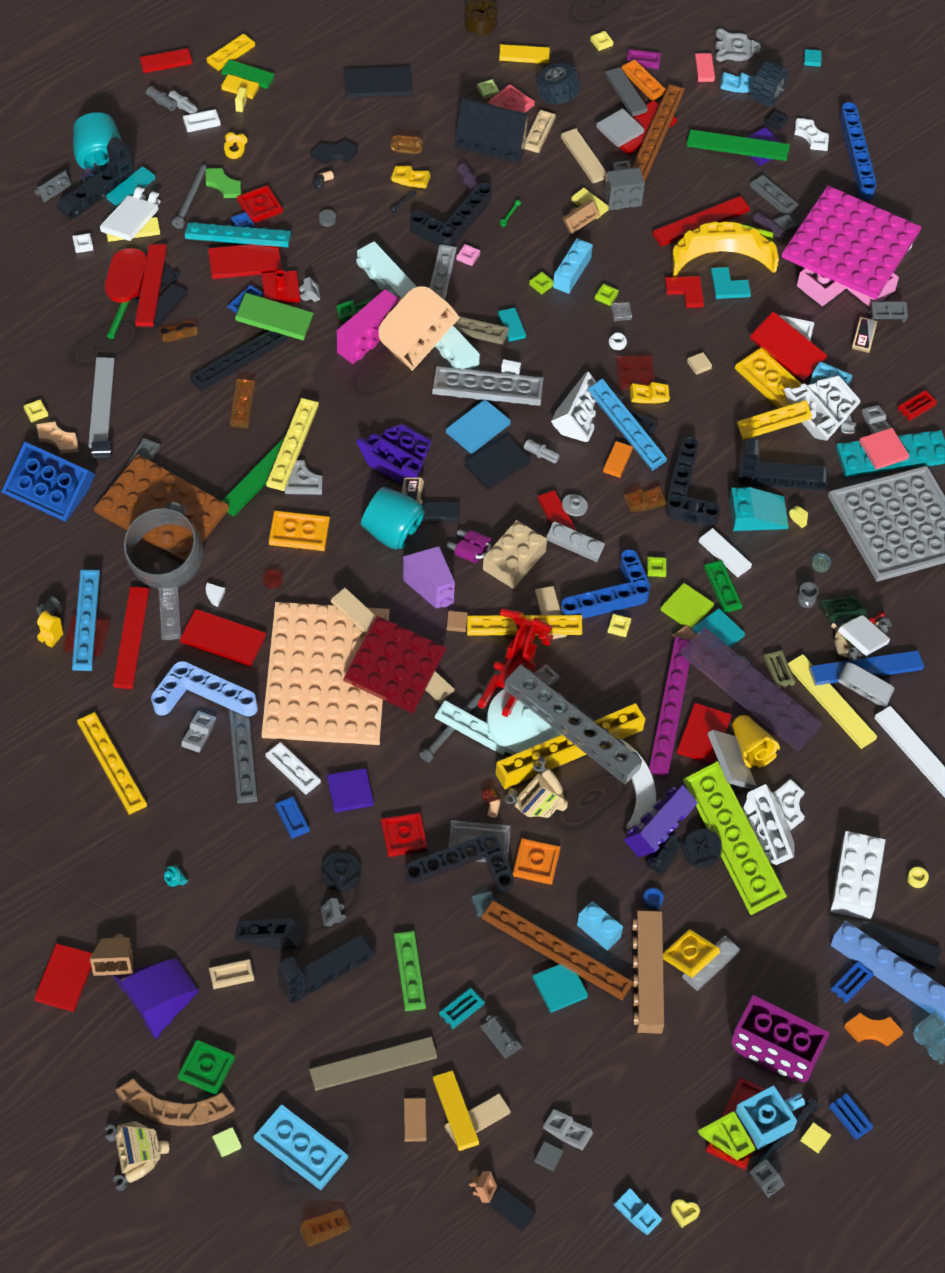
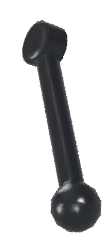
[390,189,417,213]

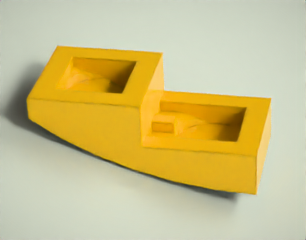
[391,166,431,188]
[630,382,670,403]

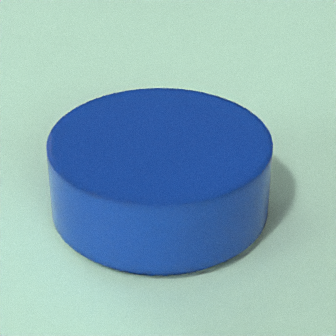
[643,888,664,909]

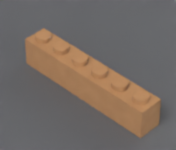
[632,911,664,1034]

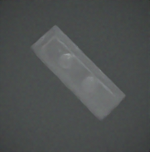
[159,587,181,640]

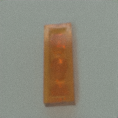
[230,379,255,428]

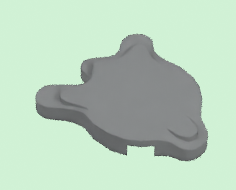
[715,29,761,62]

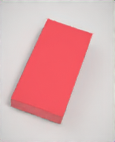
[695,53,715,82]

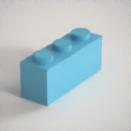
[553,238,593,294]

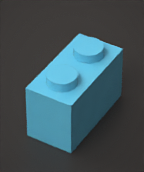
[577,901,623,951]

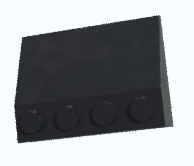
[455,98,528,164]

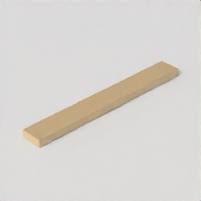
[331,588,455,704]

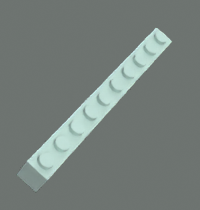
[356,242,480,370]

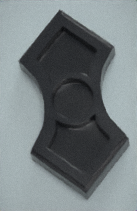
[311,140,358,164]

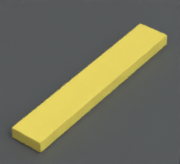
[267,398,319,491]
[788,654,877,749]

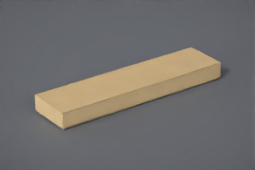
[561,129,606,183]

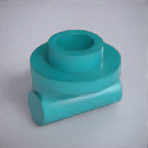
[164,865,188,887]

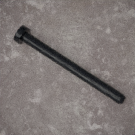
[748,1097,820,1177]

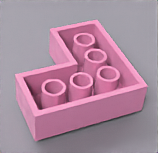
[797,268,899,307]

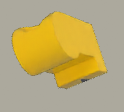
[37,611,63,648]

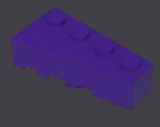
[623,785,698,857]

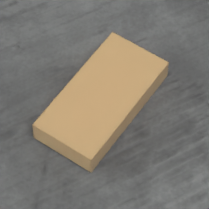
[209,959,254,989]

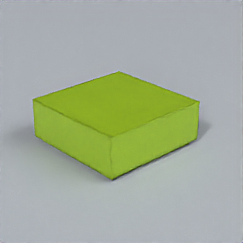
[529,272,554,295]
[595,284,619,306]
[647,557,666,577]

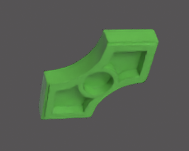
[206,168,241,198]

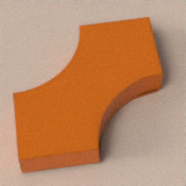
[844,1013,904,1046]

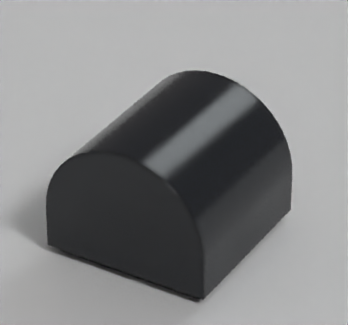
[91,441,112,460]

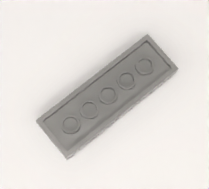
[432,366,544,405]

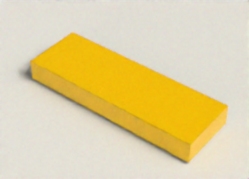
[207,33,255,71]
[499,45,550,64]

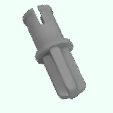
[168,90,198,114]
[524,439,559,463]

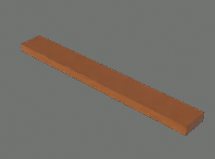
[632,84,685,182]
[482,900,633,1001]

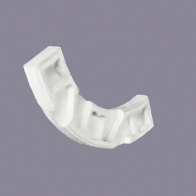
[616,739,656,829]

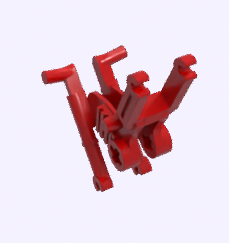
[478,608,553,717]

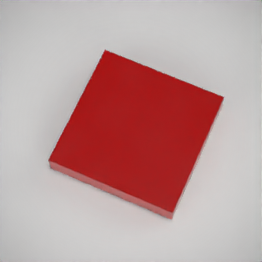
[237,185,283,223]
[381,813,428,857]

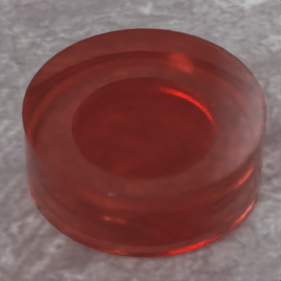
[263,570,282,589]

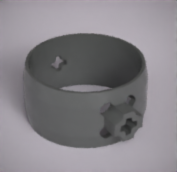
[124,502,203,590]

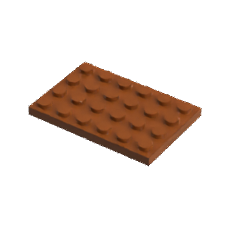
[94,454,229,563]

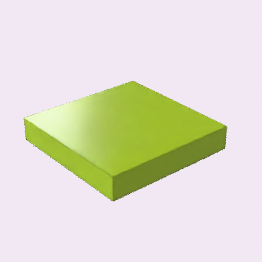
[661,583,714,629]

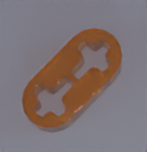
[390,136,423,154]

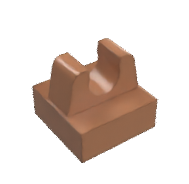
[469,1171,497,1203]

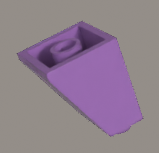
[402,546,455,608]

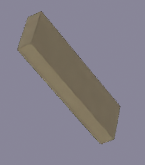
[454,316,509,345]

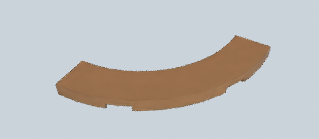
[116,1078,235,1126]

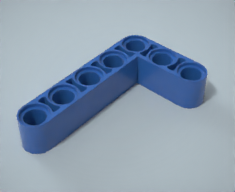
[561,550,650,619]

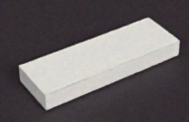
[699,529,752,577]
[266,742,321,794]

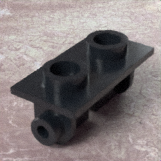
[645,833,682,875]

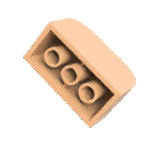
[379,286,460,371]

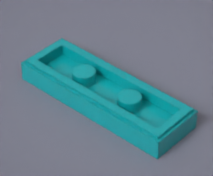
[106,166,155,207]

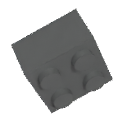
[604,168,645,210]

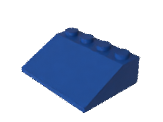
[1,442,96,522]

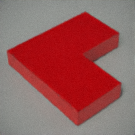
[665,276,704,308]

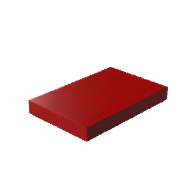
[677,703,732,764]
[34,944,93,1012]

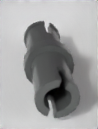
[146,86,177,111]

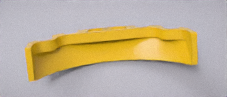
[673,222,779,277]

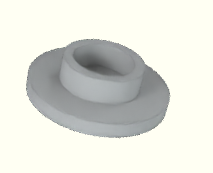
[562,494,588,516]

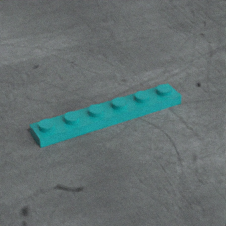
[185,223,291,247]

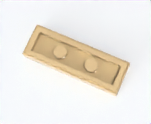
[525,110,556,153]
[535,586,566,639]
[445,1094,510,1144]

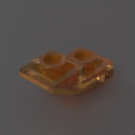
[624,486,666,512]

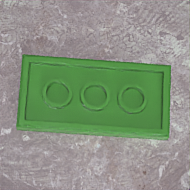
[235,293,314,341]

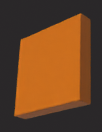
[513,838,561,885]

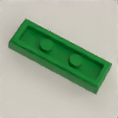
[222,60,275,89]
[704,560,742,613]

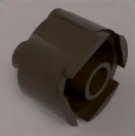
[464,0,498,36]

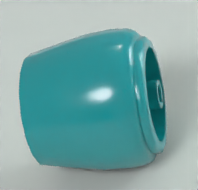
[73,113,123,171]
[361,487,425,550]

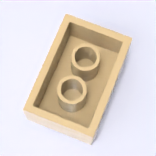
[483,520,547,589]

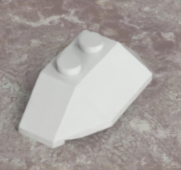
[743,784,794,865]

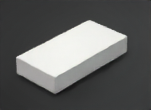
[183,109,220,132]

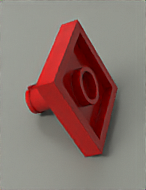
[261,270,300,304]

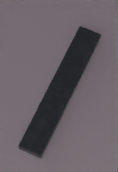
[190,330,288,392]

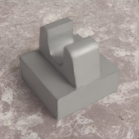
[299,277,320,302]

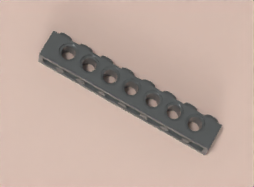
[504,665,642,784]

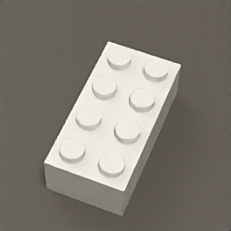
[830,831,885,920]

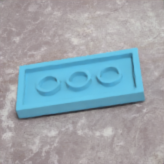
[254,1105,348,1190]

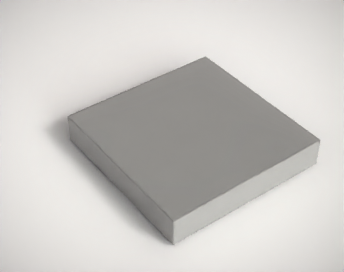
[597,109,644,147]

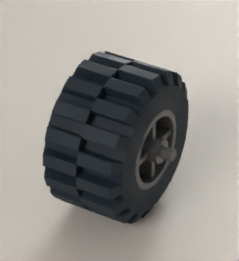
[750,60,788,107]
[536,62,581,105]

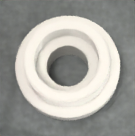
[609,333,627,350]

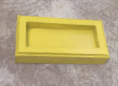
[572,188,609,219]

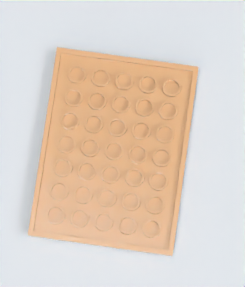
[262,602,390,745]

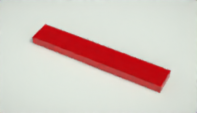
[652,196,750,247]
[135,244,167,327]
[113,587,150,689]

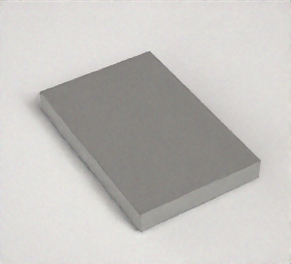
[708,730,756,789]

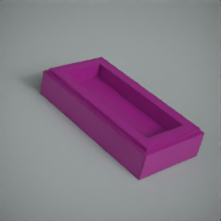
[626,49,661,69]

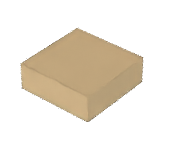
[687,352,712,375]

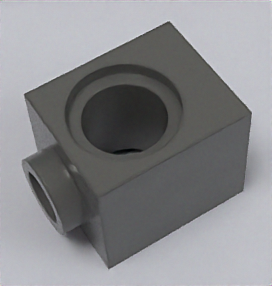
[749,1159,785,1198]

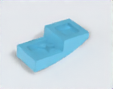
[720,72,754,93]
[613,1188,662,1235]

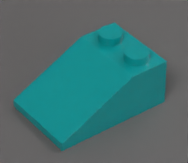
[729,487,789,531]

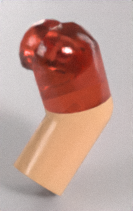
[481,789,500,818]

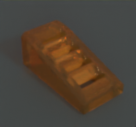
[300,1209,351,1247]

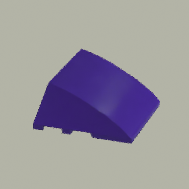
[356,424,432,483]
[113,958,199,1040]

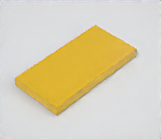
[735,348,802,409]

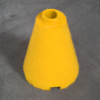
[732,715,780,768]

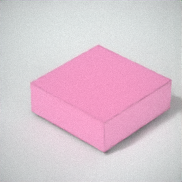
[457,244,480,266]

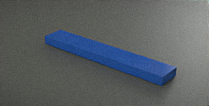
[809,651,924,686]

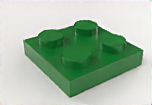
[178,1040,235,1095]

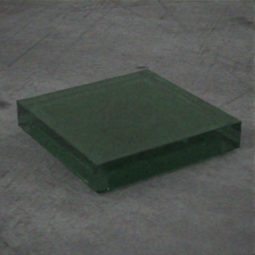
[819,596,867,622]

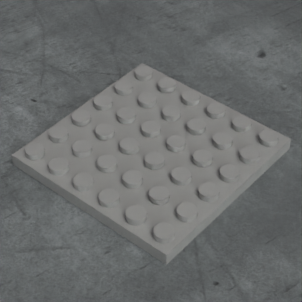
[828,466,945,582]

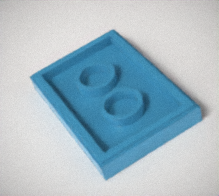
[446,400,511,454]

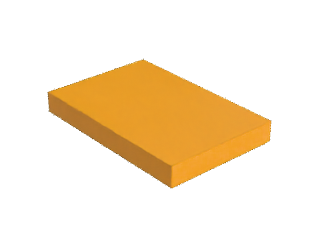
[269,511,330,551]

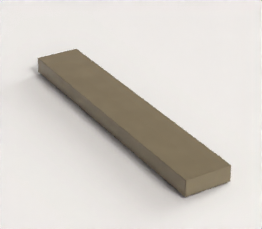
[309,1037,437,1091]

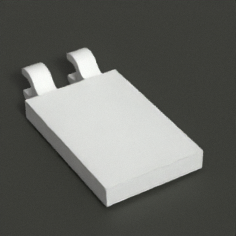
[100,187,160,241]

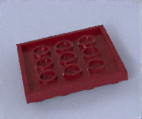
[343,616,447,714]

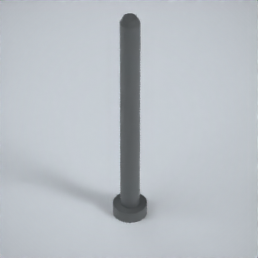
[172,165,207,229]
[420,693,483,763]

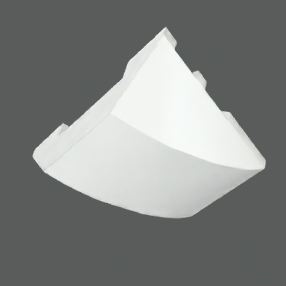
[784,376,861,441]

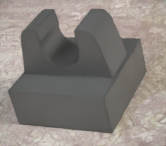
[321,898,346,926]

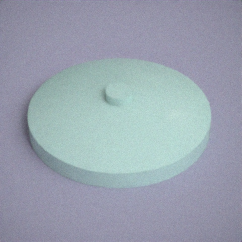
[486,686,563,755]

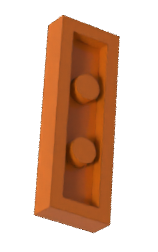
[621,59,666,101]

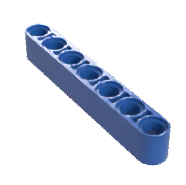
[840,102,876,201]

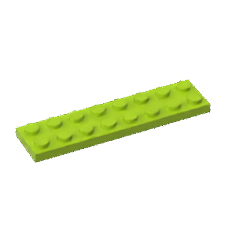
[683,761,787,915]

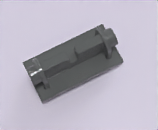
[34,170,71,202]
[480,1015,522,1059]

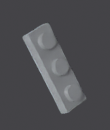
[546,522,605,562]
[682,936,740,991]

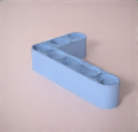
[151,661,258,716]

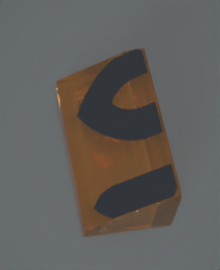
[158,320,198,343]

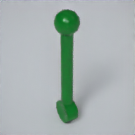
[500,200,521,227]

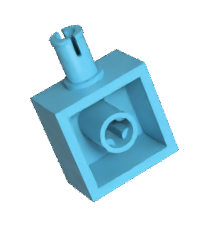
[735,1085,805,1150]

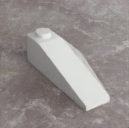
[551,372,597,442]

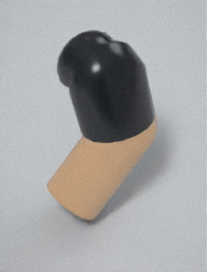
[313,171,334,189]

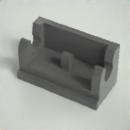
[868,302,908,322]

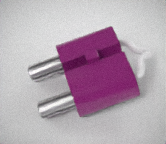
[447,529,491,563]

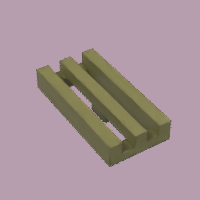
[763,650,795,690]

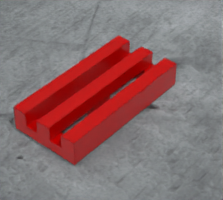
[897,390,937,421]

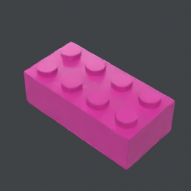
[337,289,400,364]

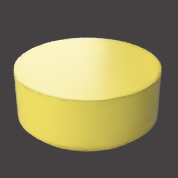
[907,867,929,888]

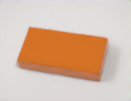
[603,441,633,478]

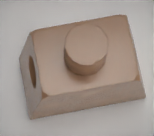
[90,934,133,976]

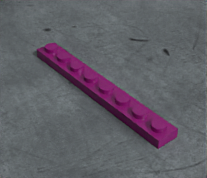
[649,637,694,777]

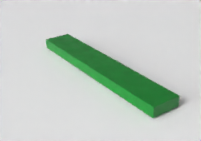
[687,130,790,161]
[222,437,285,517]

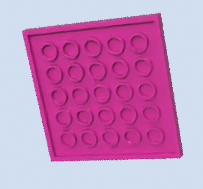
[782,186,921,300]

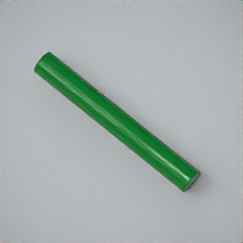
[107,301,129,339]

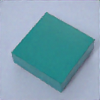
[804,49,821,67]

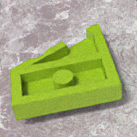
[698,1111,755,1160]

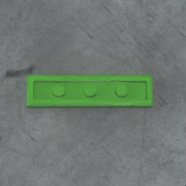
[394,931,426,1011]

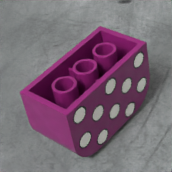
[732,995,830,1082]

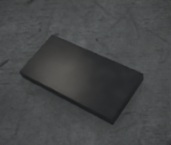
[344,67,413,98]

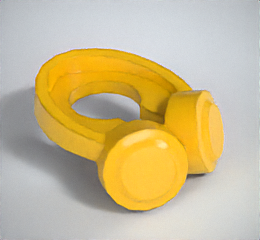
[224,132,247,159]

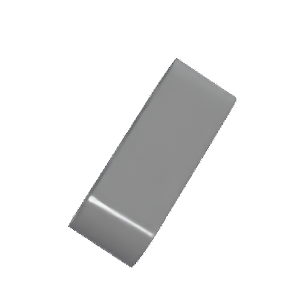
[838,662,895,707]

